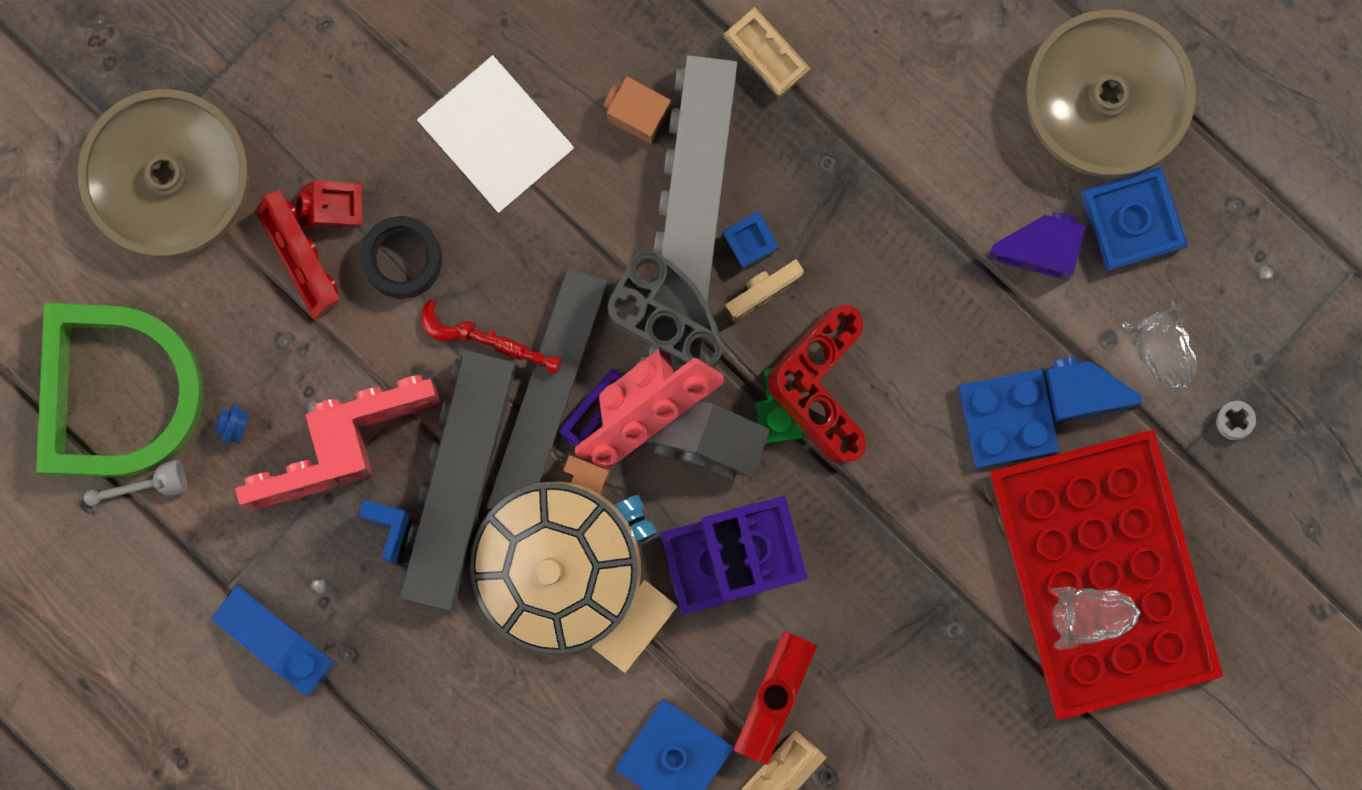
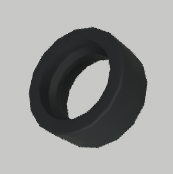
[360,216,442,299]

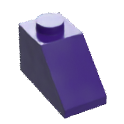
[987,212,1086,281]

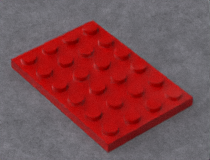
[989,429,1224,721]

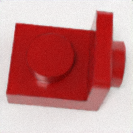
[295,180,362,229]

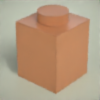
[603,76,671,144]

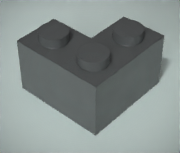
[645,401,770,480]

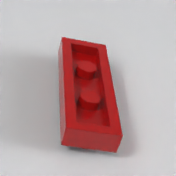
[255,189,340,320]

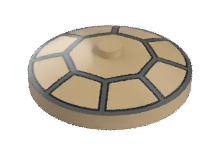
[470,481,641,654]

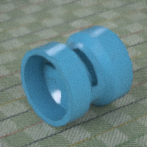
[614,495,657,544]

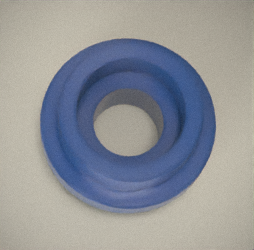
[215,403,249,445]

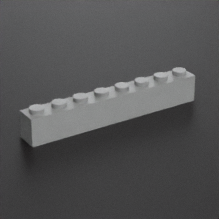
[640,55,737,373]

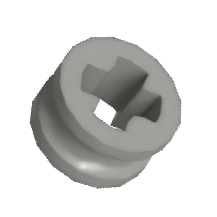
[1216,400,1256,441]

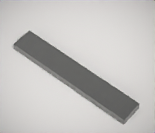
[487,268,608,510]

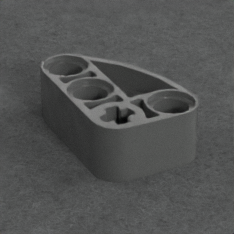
[608,251,722,369]

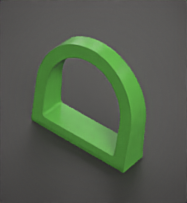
[36,303,204,478]

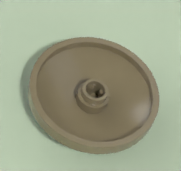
[1025,9,1196,178]
[78,89,249,258]

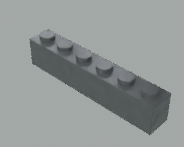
[395,350,517,613]

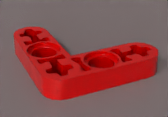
[768,304,866,464]

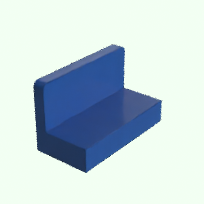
[358,499,412,566]

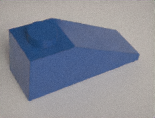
[211,585,338,697]

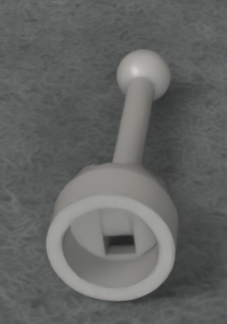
[84,459,187,506]

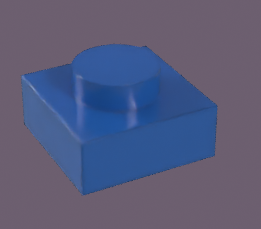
[722,211,779,270]

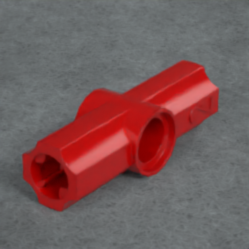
[733,631,818,765]

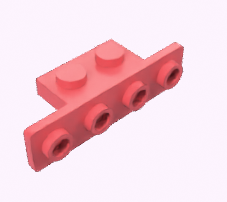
[575,349,724,470]

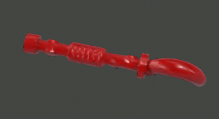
[421,299,562,374]

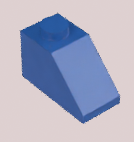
[1043,356,1142,423]

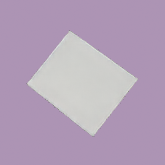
[417,55,574,213]

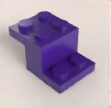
[660,495,808,616]

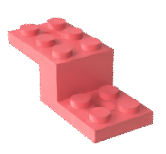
[235,375,441,512]

